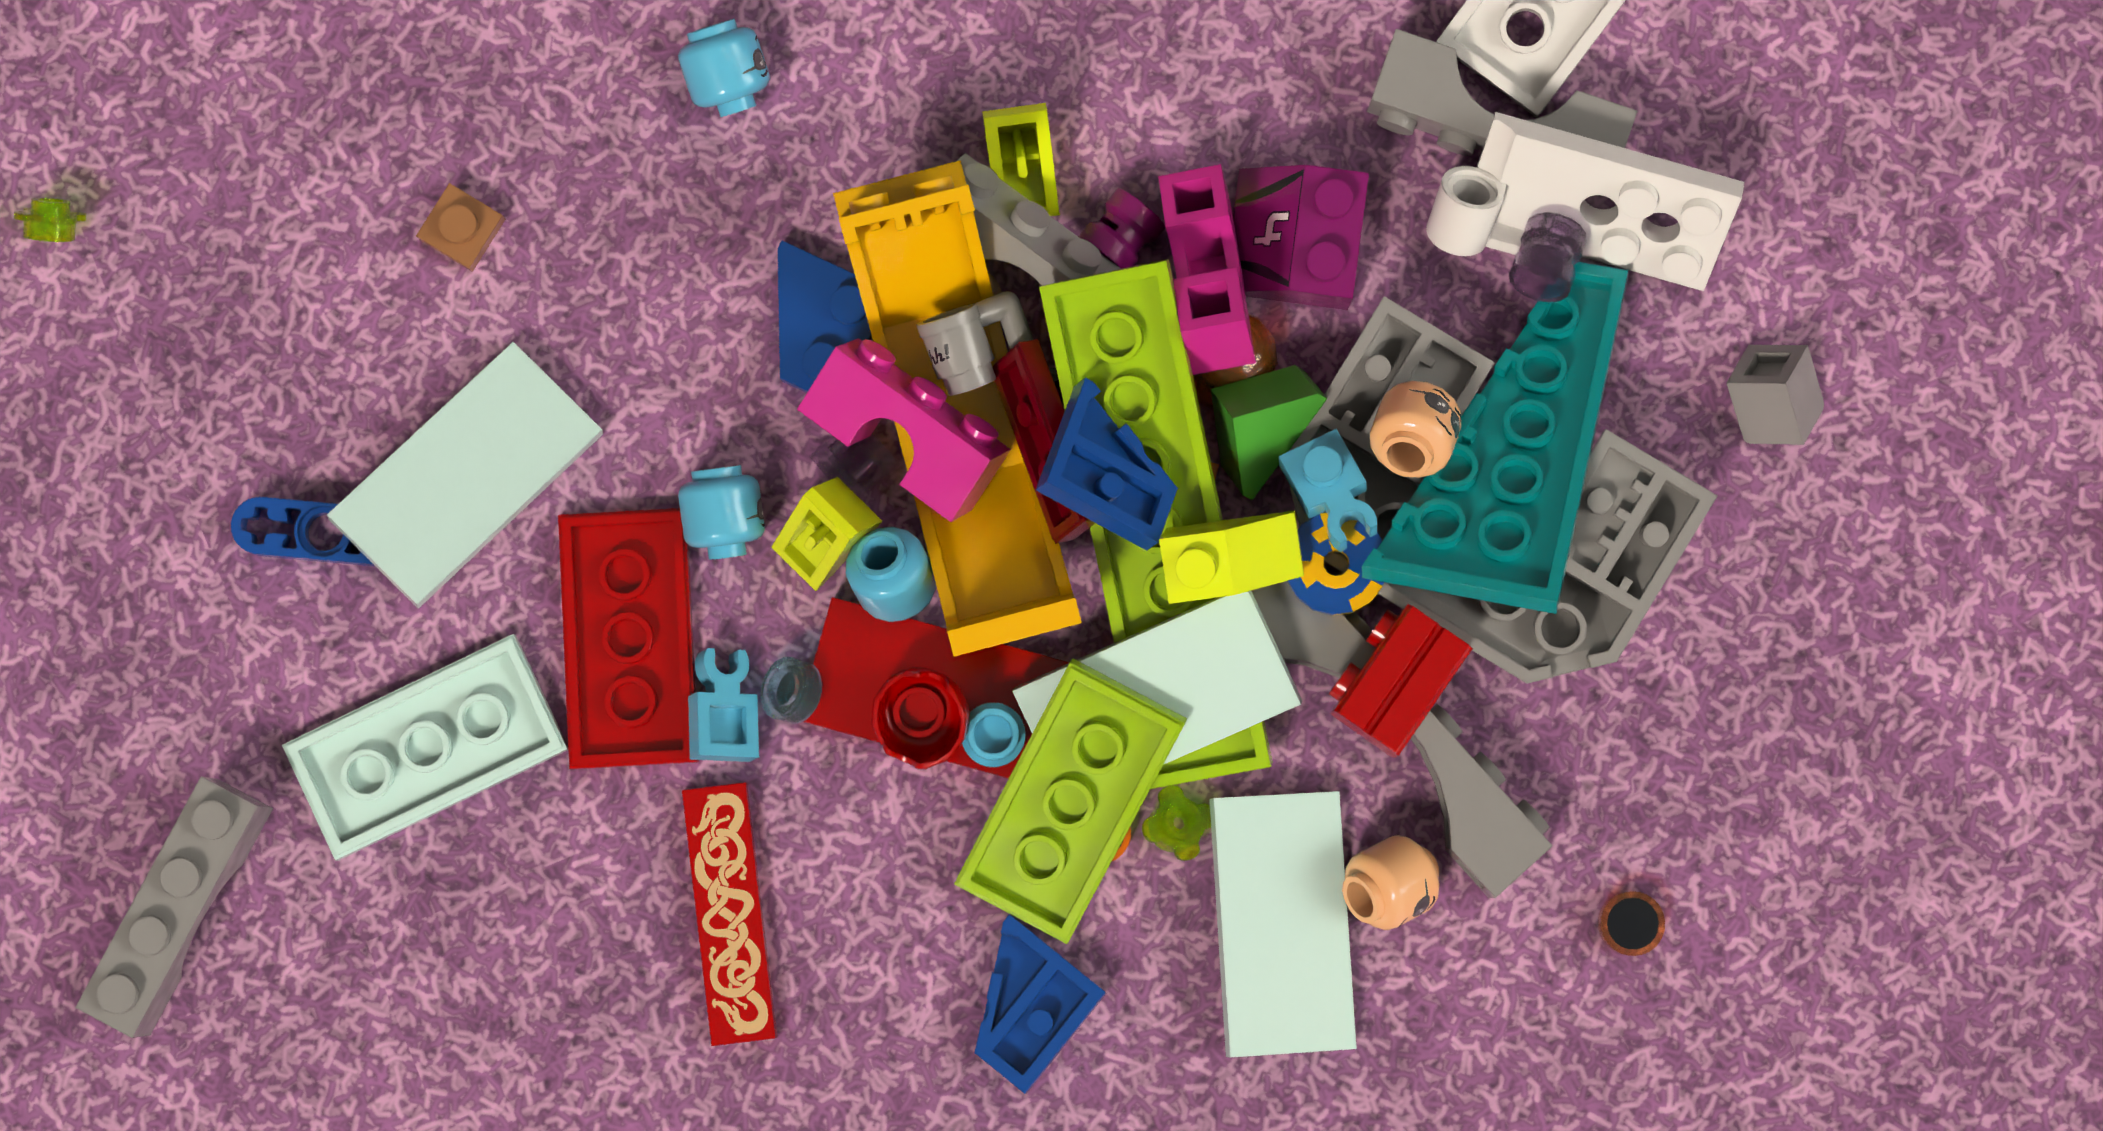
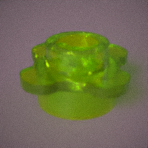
[14,198,86,242]
[1142,785,1211,861]

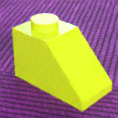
[1159,511,1304,604]

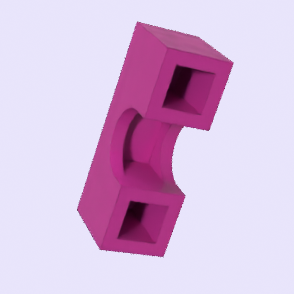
[1158,164,1256,375]
[797,338,1011,522]

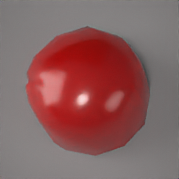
[871,667,970,769]

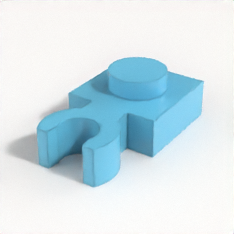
[1279,428,1377,552]
[688,648,759,762]

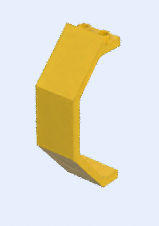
[833,160,1082,656]

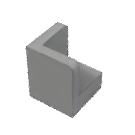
[1727,345,1824,445]

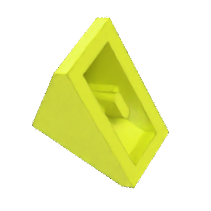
[982,103,1060,216]
[771,477,882,591]

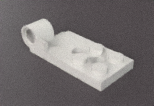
[1436,0,1626,118]
[1426,112,1744,291]

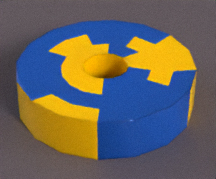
[1287,513,1384,616]

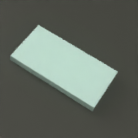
[327,342,603,609]
[1012,591,1302,765]
[282,634,568,861]
[1209,791,1357,1058]

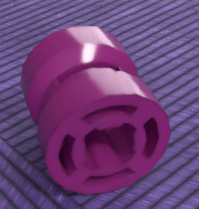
[1078,188,1166,269]

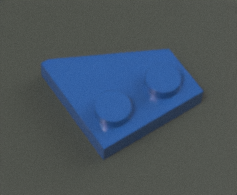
[974,914,1107,1094]

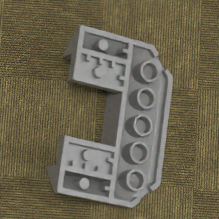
[1289,296,1717,684]

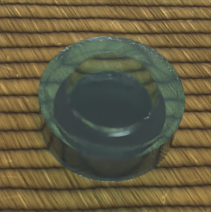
[760,657,822,724]

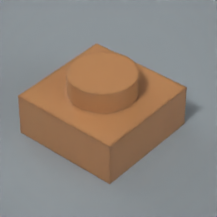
[416,183,506,272]

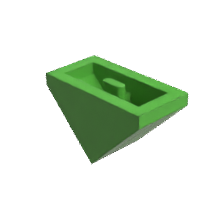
[1211,365,1327,500]

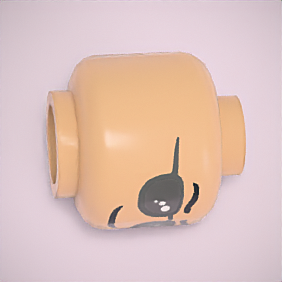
[1370,381,1461,478]
[1342,835,1440,930]

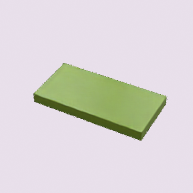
[954,658,1187,944]

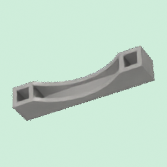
[1252,581,1553,898]

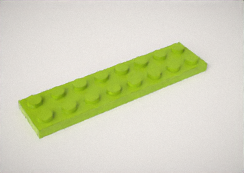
[1039,259,1273,789]

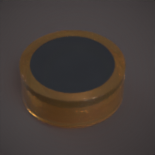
[1598,891,1665,956]

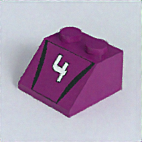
[1233,165,1369,310]

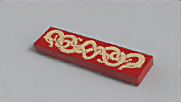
[682,782,777,1046]

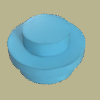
[962,703,1025,767]

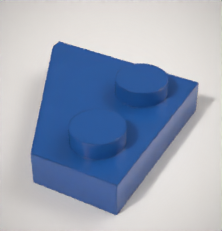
[778,240,872,393]
[1035,377,1178,551]

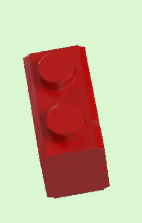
[1329,604,1473,758]

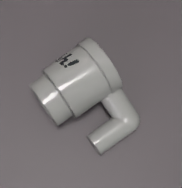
[916,291,1034,396]

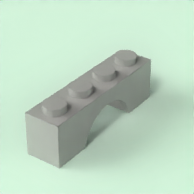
[1367,29,1637,197]
[957,153,1121,285]
[75,776,273,1038]

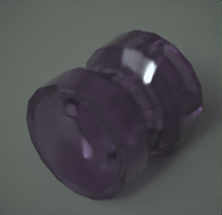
[1509,212,1587,302]

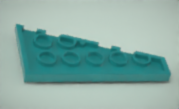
[1362,260,1628,614]

